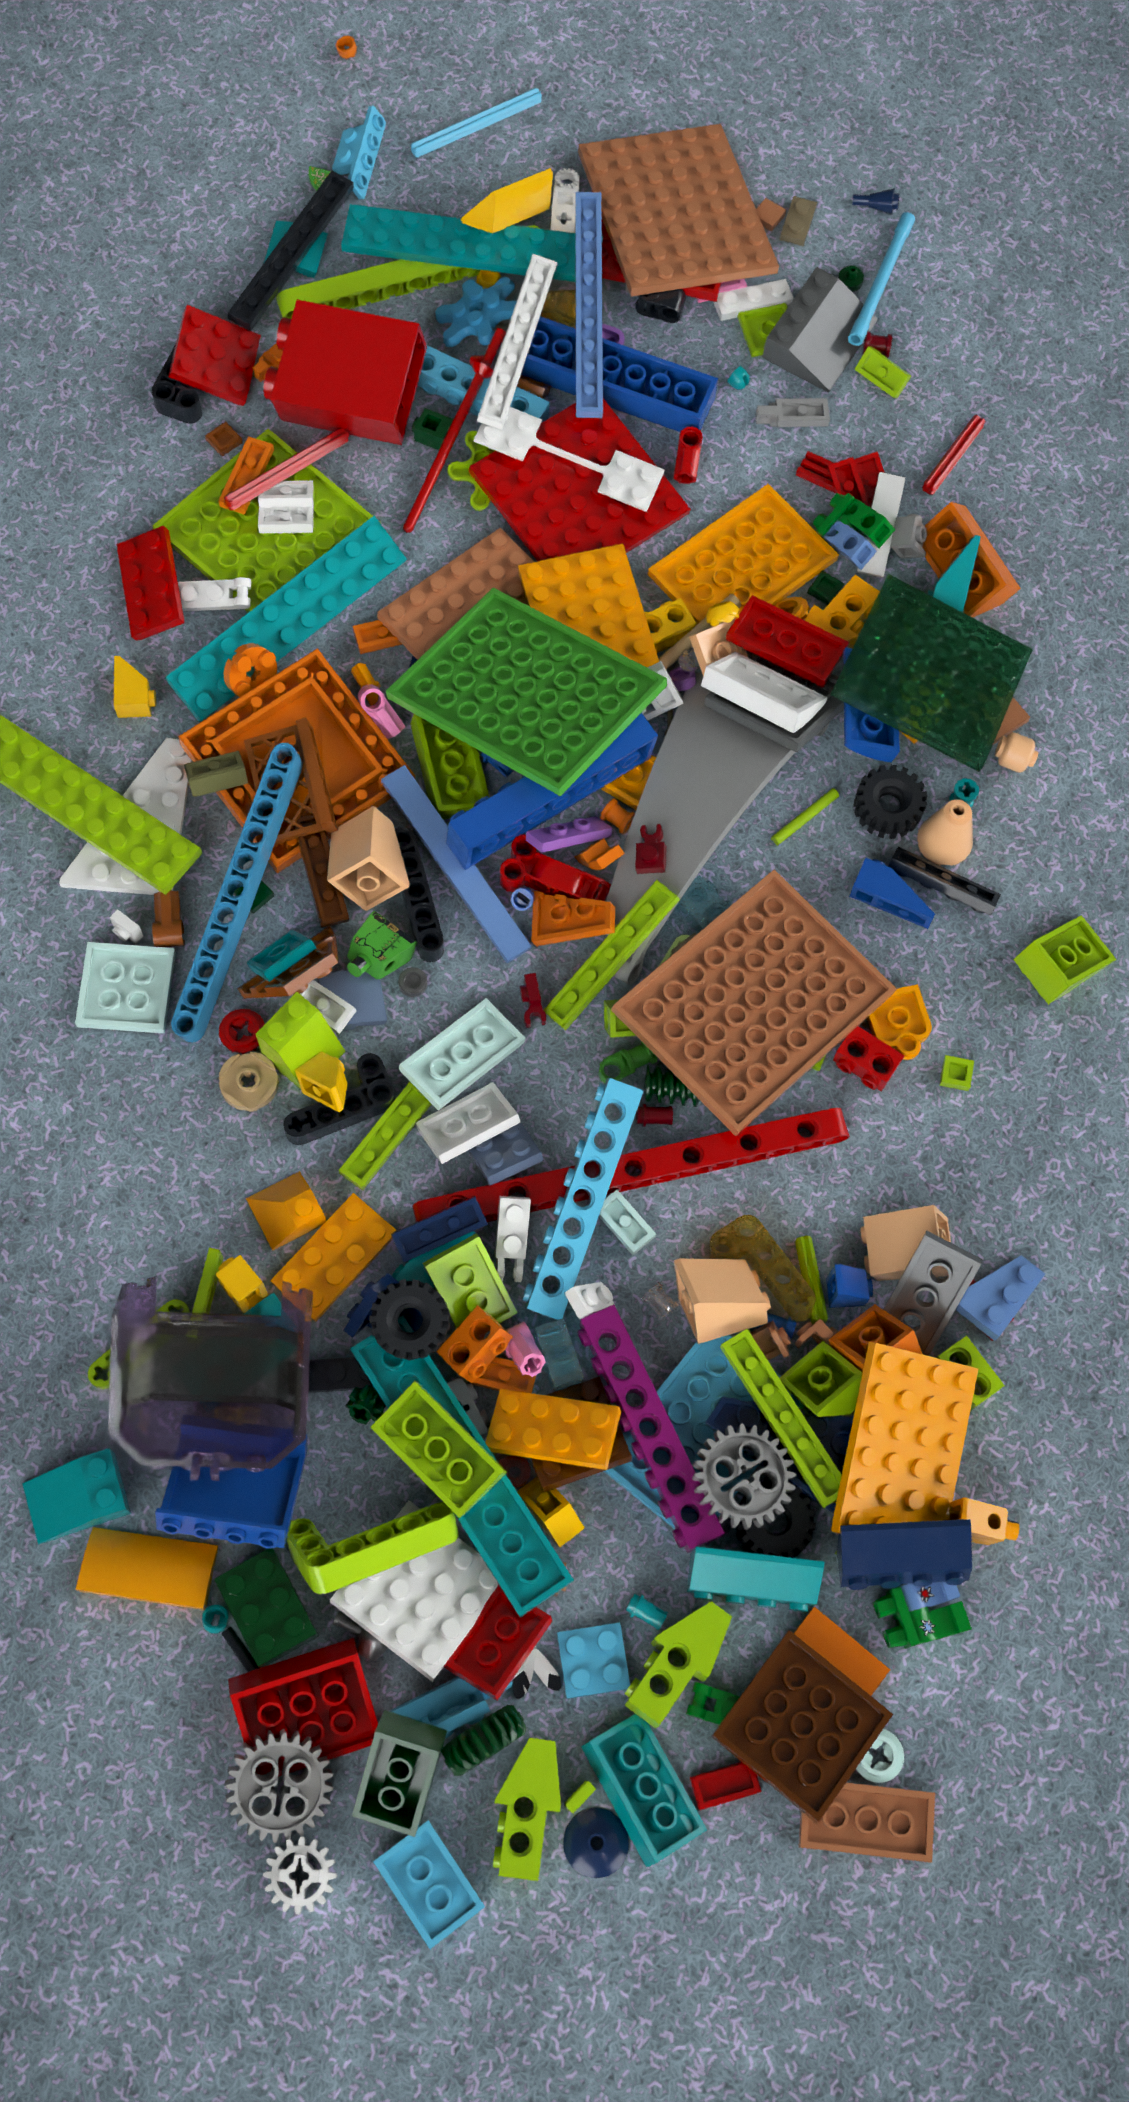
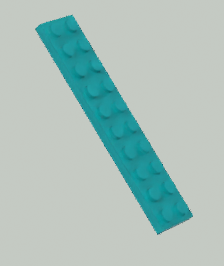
[341,204,576,282]
[164,515,408,722]
[350,1315,574,1618]

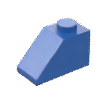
[826,1264,873,1308]

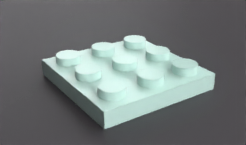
[75,942,176,1033]

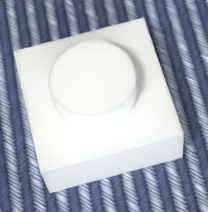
[110,909,143,944]

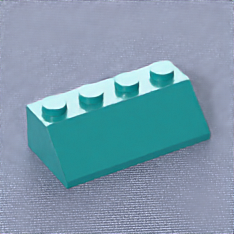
[687,1547,824,1612]

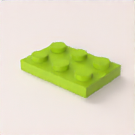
[423,1233,518,1329]

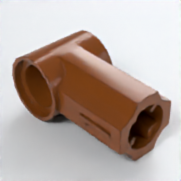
[152,890,185,947]

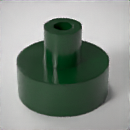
[838,265,864,292]

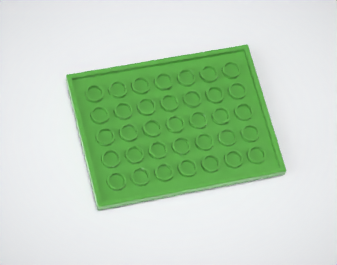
[386,588,667,796]

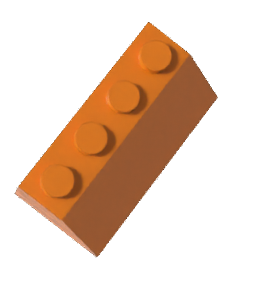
[922,502,1021,620]

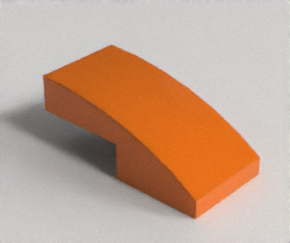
[574,838,625,870]

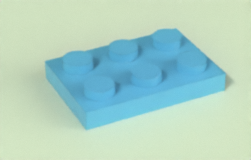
[373,1820,485,1949]

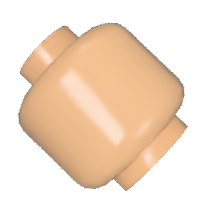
[995,732,1039,773]

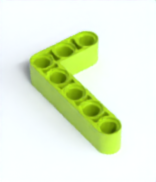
[287,1502,459,1594]

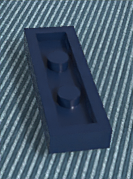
[391,1196,488,1262]

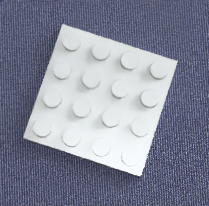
[330,1501,499,1682]

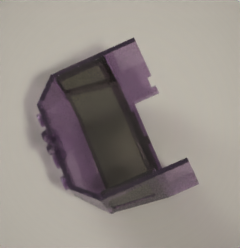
[108,1276,313,1481]

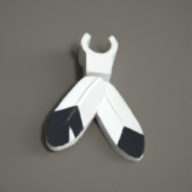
[513,1646,561,1699]

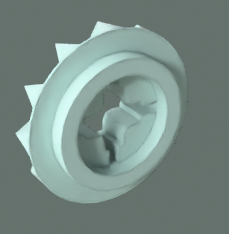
[856,1729,904,1783]

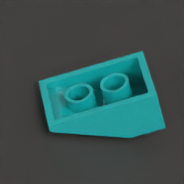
[22,1448,132,1545]

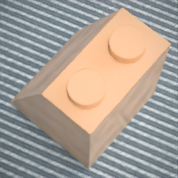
[327,806,409,911]
[860,1205,951,1281]
[674,1258,771,1344]

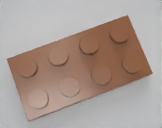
[799,1783,935,1863]

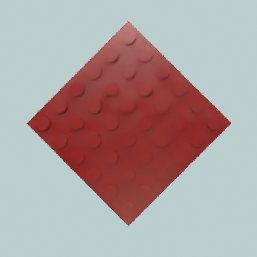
[469,398,691,561]

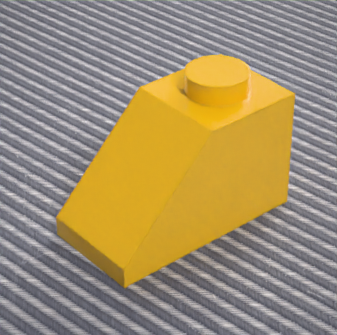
[114,656,156,718]
[295,1051,348,1112]
[517,1477,585,1548]

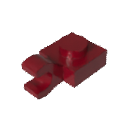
[519,973,546,1028]

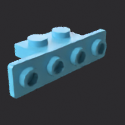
[332,105,386,200]
[390,1677,513,1738]

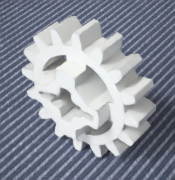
[263,1837,337,1915]

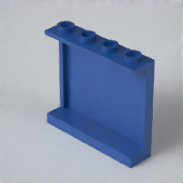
[155,1416,308,1549]

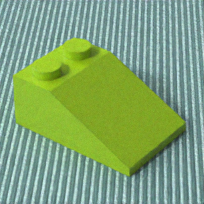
[1013,915,1117,1005]

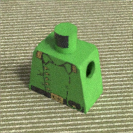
[347,911,417,979]

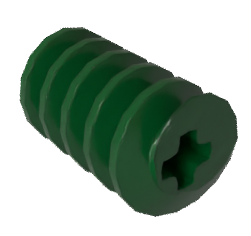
[644,1064,700,1107]

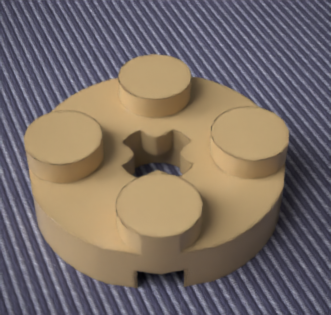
[219,1052,279,1112]

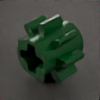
[345,1385,386,1425]

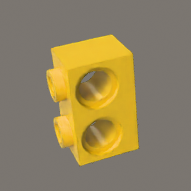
[644,598,697,653]
[215,1255,269,1314]

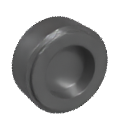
[398,967,428,997]

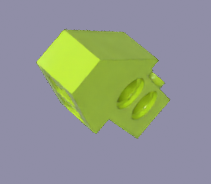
[624,1601,732,1729]
[493,1738,561,1881]

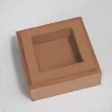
[756,198,786,232]

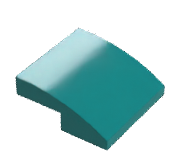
[263,221,328,278]

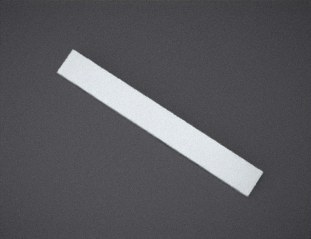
[477,254,557,430]

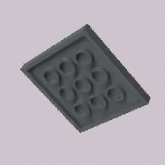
[704,654,844,753]

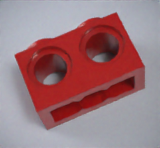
[833,1026,905,1092]

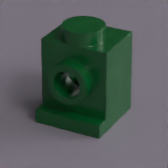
[412,408,454,451]

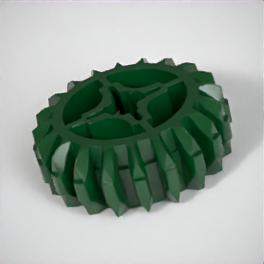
[441,1705,527,1776]

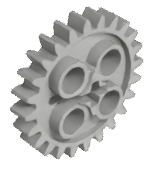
[692,1424,796,1530]
[225,1729,334,1843]

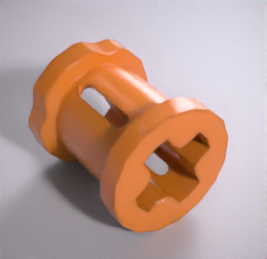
[600,798,635,835]

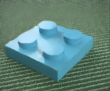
[557,1622,630,1699]

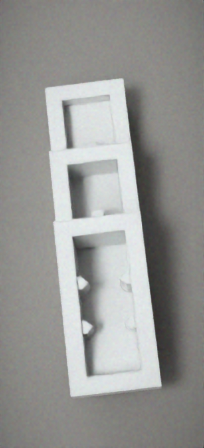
[857,472,905,578]

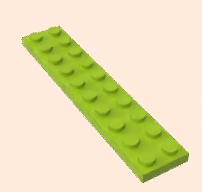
[0,715,203,895]

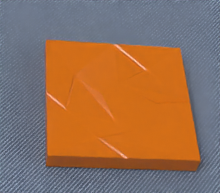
[178,648,416,874]

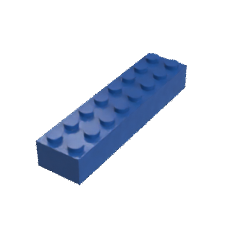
[521,316,718,432]
[446,713,658,870]

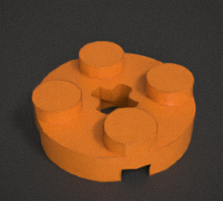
[224,643,277,697]

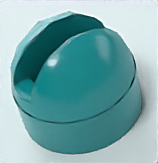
[727,366,750,390]
[202,1605,228,1634]

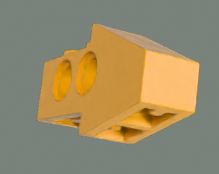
[805,575,881,649]

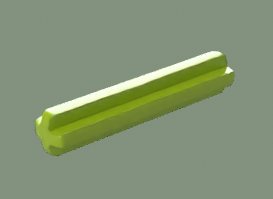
[795,1236,828,1324]

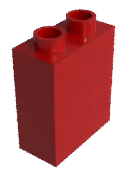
[263,299,427,445]

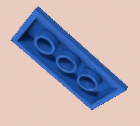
[843,647,900,763]

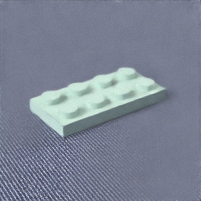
[399,998,525,1111]

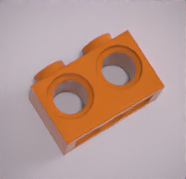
[436,1305,513,1383]

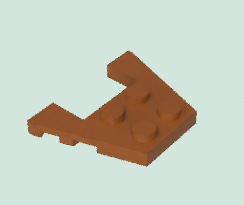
[237,926,338,999]

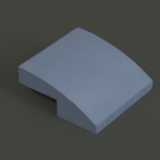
[317,970,387,1031]

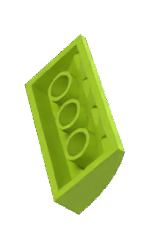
[410,714,490,820]
[370,1381,507,1518]

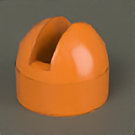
[336,36,357,59]

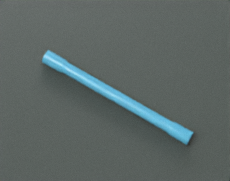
[848,212,915,346]

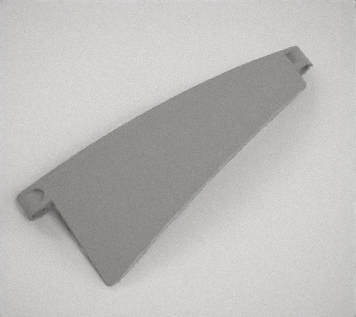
[605,672,830,985]

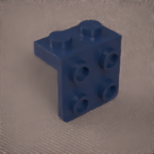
[343,1273,423,1338]

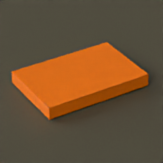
[794,1606,890,1696]

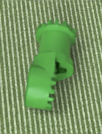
[598,1041,657,1083]

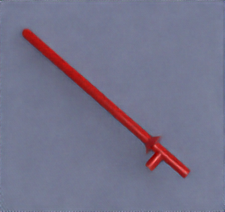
[403,328,506,533]

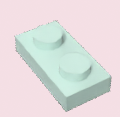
[599,1190,656,1255]

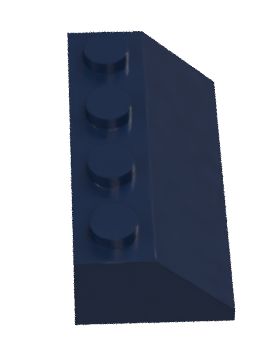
[836,1519,972,1590]

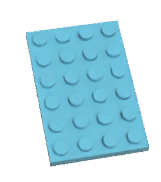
[604,1335,805,1529]

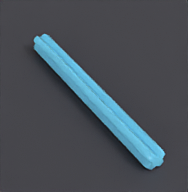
[411,88,542,158]

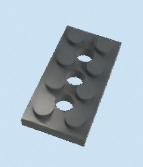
[883,1231,983,1356]

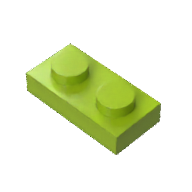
[854,346,912,398]

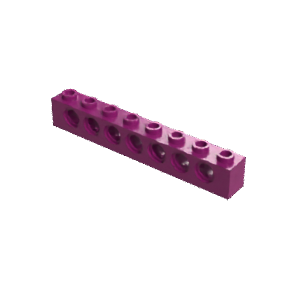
[577,1304,724,1553]

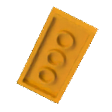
[270,1193,397,1322]
[485,1389,621,1470]

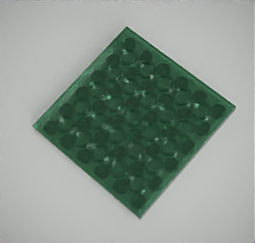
[830,574,1033,772]

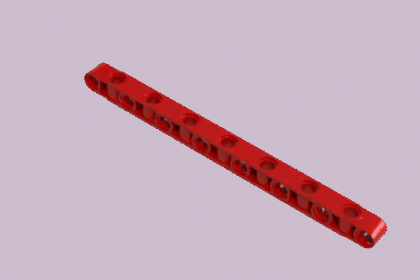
[412,1108,850,1222]

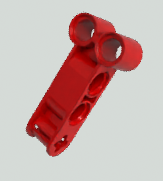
[499,834,611,901]

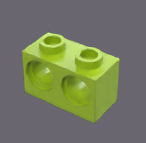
[936,1335,1005,1411]

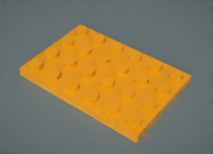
[647,484,839,625]
[518,544,659,667]
[831,1342,978,1534]

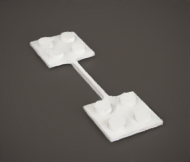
[474,407,665,512]

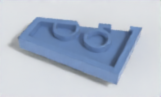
[956,1255,1045,1341]

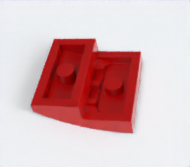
[828,451,885,508]

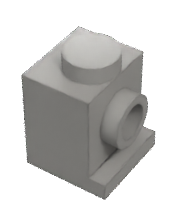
[890,514,927,559]

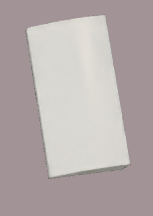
[701,652,827,733]

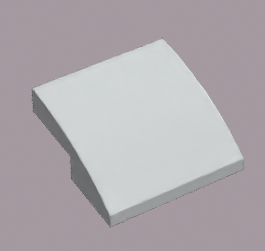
[258,480,314,533]

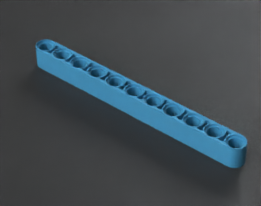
[171,743,303,1043]

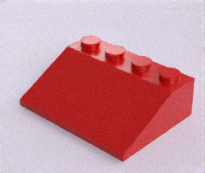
[228,1638,378,1777]

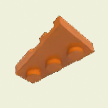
[531,891,615,947]

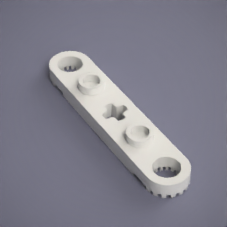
[550,168,580,233]

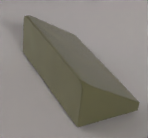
[184,751,248,797]

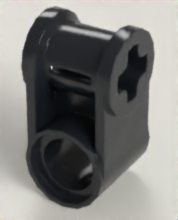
[635,289,686,323]

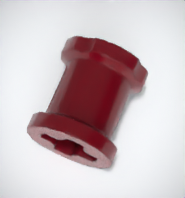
[863,331,892,358]

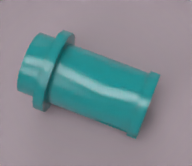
[625,1593,668,1631]

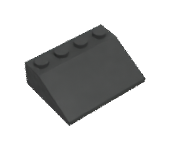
[762,267,878,393]

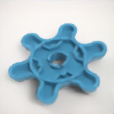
[435,277,517,347]

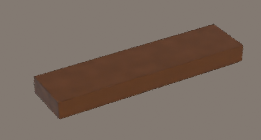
[292,814,349,928]

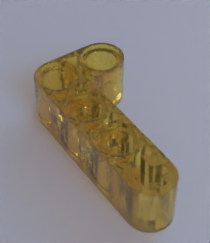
[709,1215,816,1321]

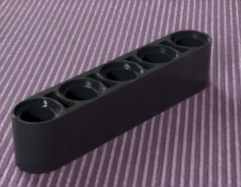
[395,827,444,962]

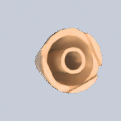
[917,800,973,866]

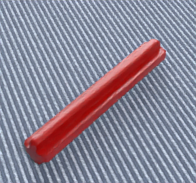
[922,415,985,495]

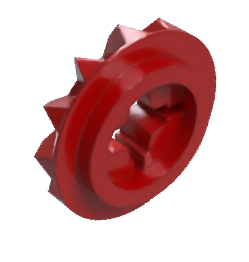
[219,1009,265,1054]

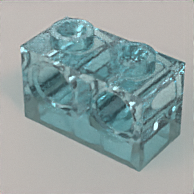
[675,875,732,933]
[534,1318,584,1392]

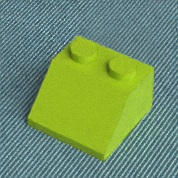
[780,1341,862,1417]

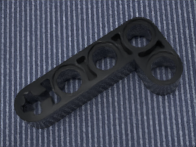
[151,344,202,424]
[283,1053,395,1145]

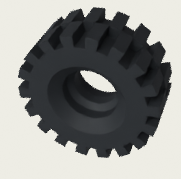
[853,764,927,839]
[369,1279,450,1360]
[736,1481,816,1558]

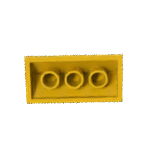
[460,168,553,234]

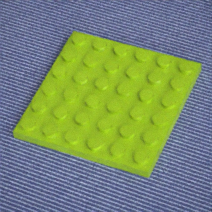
[152,428,381,613]

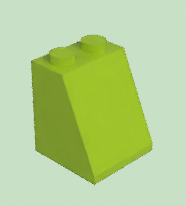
[256,992,346,1089]

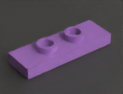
[526,816,612,853]

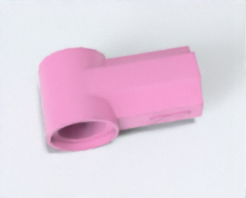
[358,684,406,739]
[504,1321,546,1377]

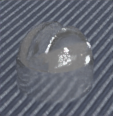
[678,648,700,672]

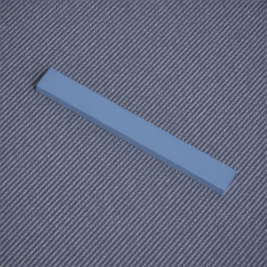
[381,765,531,964]

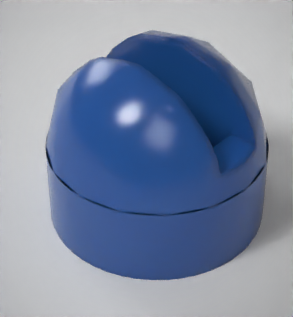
[511,887,534,911]

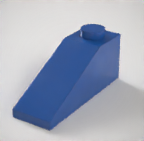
[849,858,935,929]

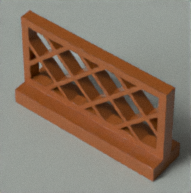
[244,718,338,845]

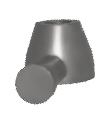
[333,1611,388,1661]

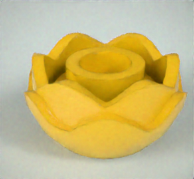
[706,601,740,627]

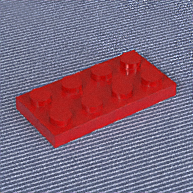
[116,525,185,641]
[725,595,849,687]

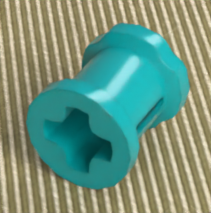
[949,778,979,808]

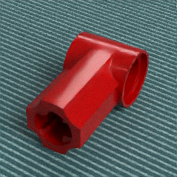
[673,427,703,484]

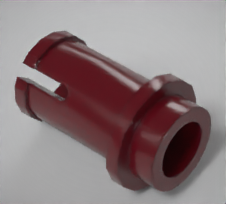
[636,1103,673,1127]

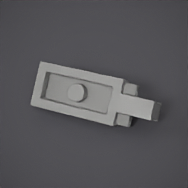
[755,398,830,427]

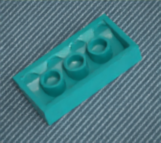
[581,1714,707,1868]

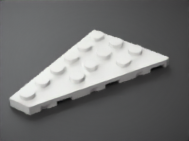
[59,738,193,895]

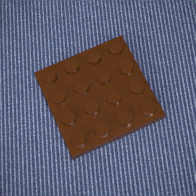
[711,1630,893,1823]

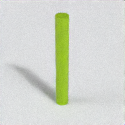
[771,788,839,846]

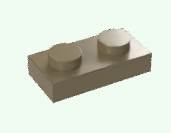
[780,196,817,246]

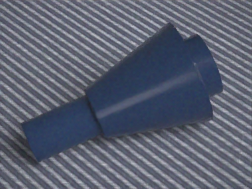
[852,188,900,215]

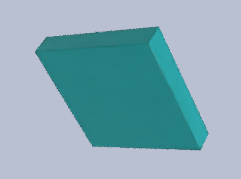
[247,930,316,982]

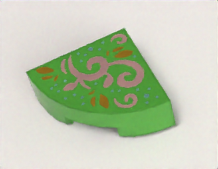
[308,166,331,191]

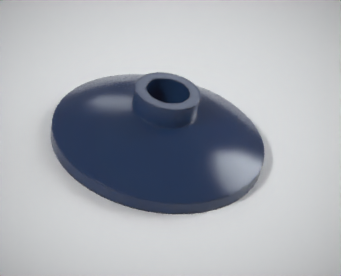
[563,1808,629,1878]

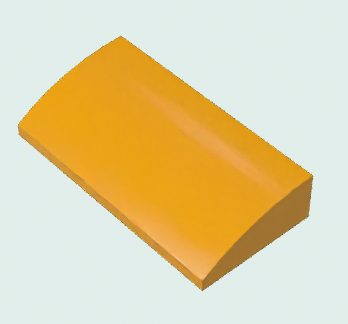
[76,1527,218,1610]

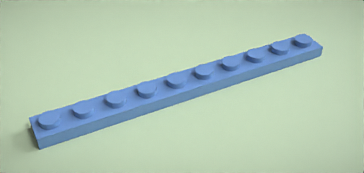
[575,192,603,418]

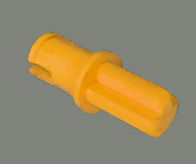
[351,662,381,705]

